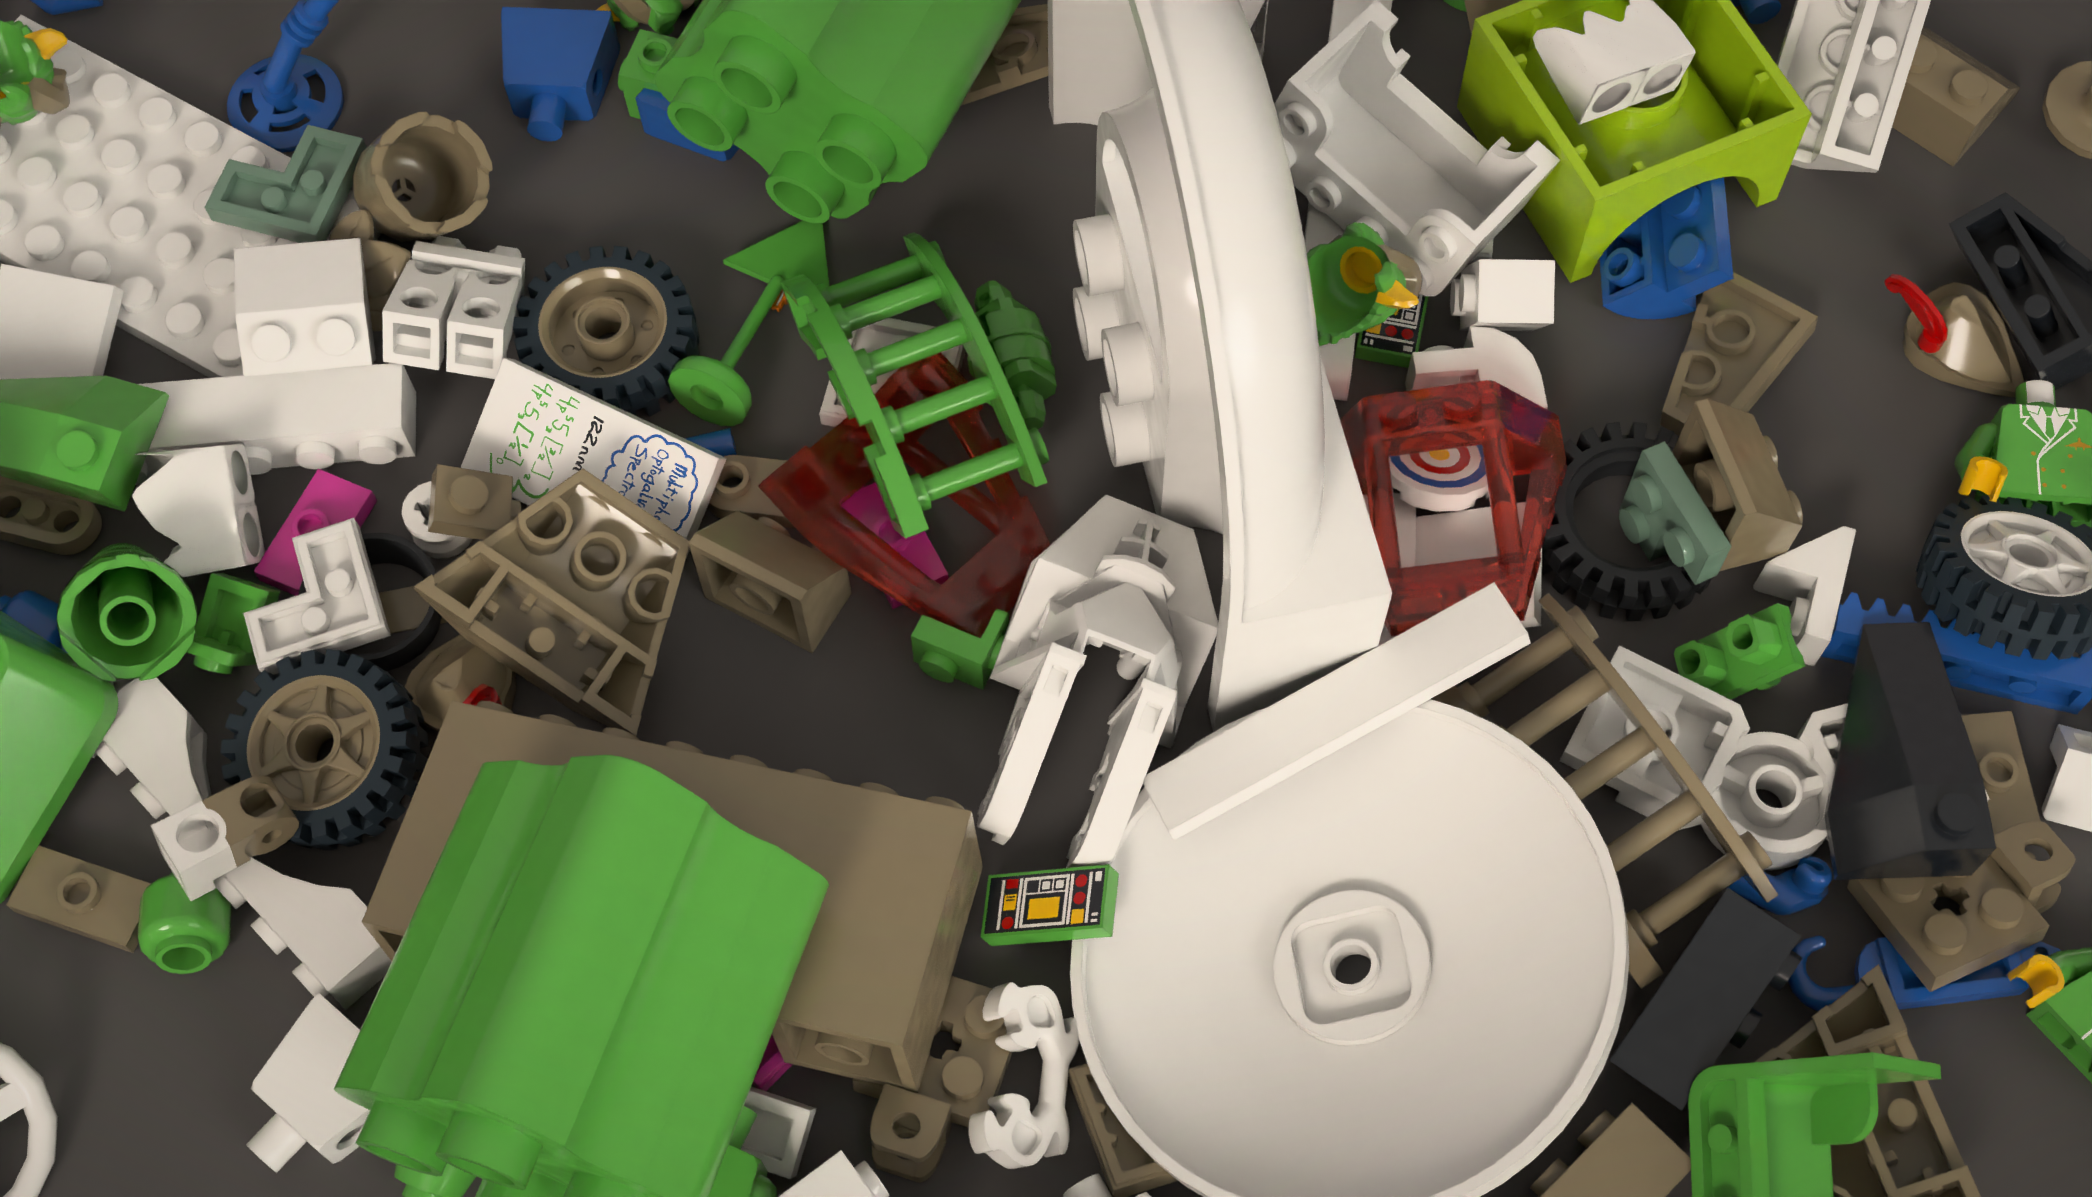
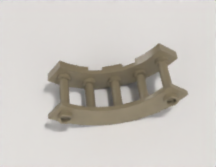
[1431,593,1778,989]

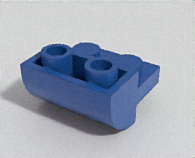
[1600,177,1734,319]

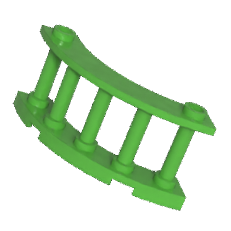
[780,232,1049,538]

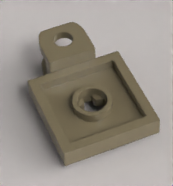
[1847,821,2076,992]
[853,976,1013,1183]

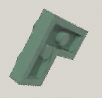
[204,125,367,243]
[1619,441,1731,585]

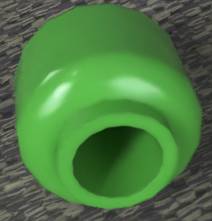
[138,872,231,974]

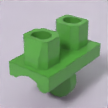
[1674,603,1805,700]

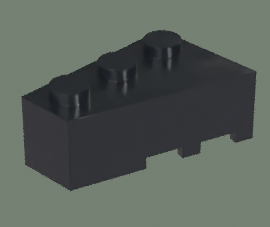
[1949,192,2092,390]
[1609,888,1803,1111]

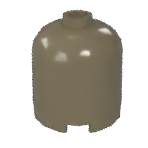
[353,112,493,242]

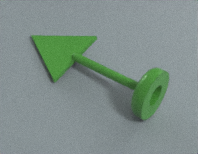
[668,221,829,426]

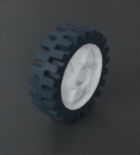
[1915,495,2092,660]

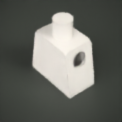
[246,993,370,1173]

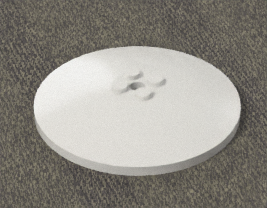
[1070,699,1629,1197]

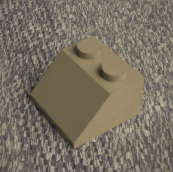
[1892,26,2021,167]
[1672,398,1803,571]
[688,511,852,654]

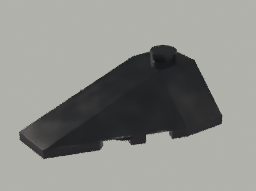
[1824,622,1996,880]

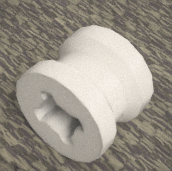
[402,481,472,558]

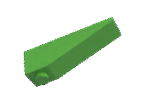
[0,375,169,512]

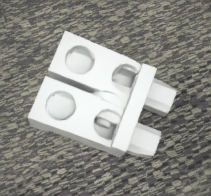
[382,236,525,379]

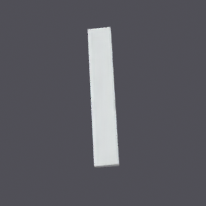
[1143,582,1531,840]

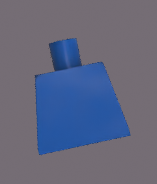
[501,7,620,142]

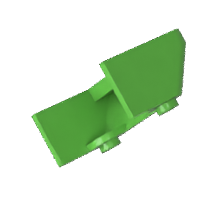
[0,610,118,904]
[1688,1052,1941,1197]

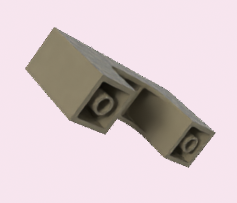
[362,701,983,1093]

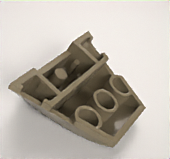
[414,468,689,736]
[1755,964,1981,1197]

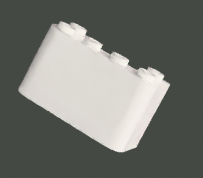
[1274,0,1560,296]

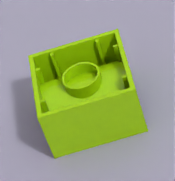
[1457,0,1812,283]

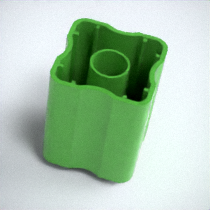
[654,0,1021,223]
[334,755,829,1197]

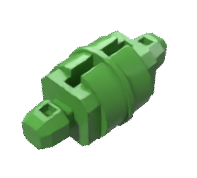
[967,280,1057,430]

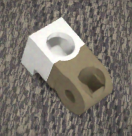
[151,775,299,901]

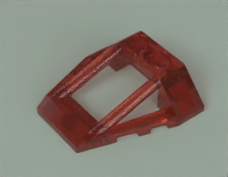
[758,352,1051,638]
[1340,380,1567,636]

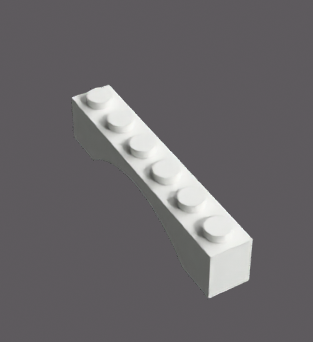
[95,677,392,1010]

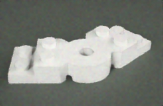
[1560,645,1990,870]

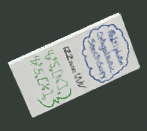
[461,358,727,558]

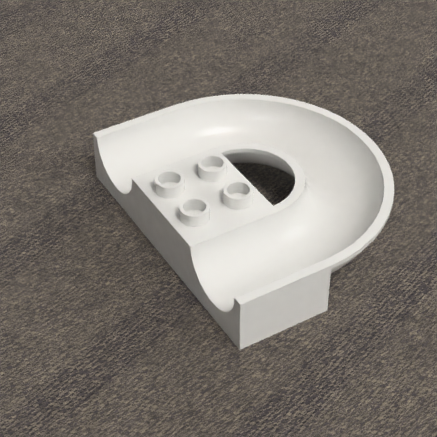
[1047,0,1392,732]

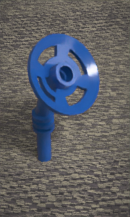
[227,0,344,153]

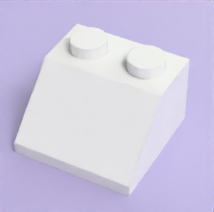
[233,238,376,377]

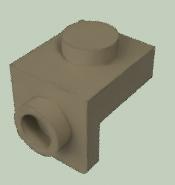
[428,464,521,540]

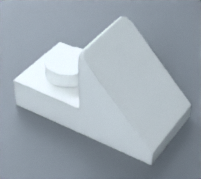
[1753,526,1856,666]

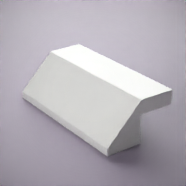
[1776,0,1931,173]

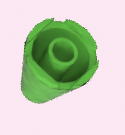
[57,543,197,682]

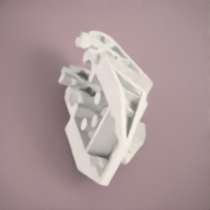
[977,495,1218,868]

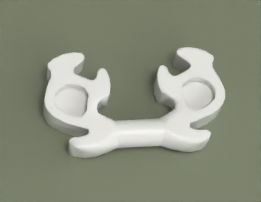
[969,982,1079,1169]

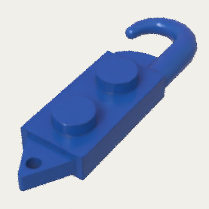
[1788,935,2061,1012]

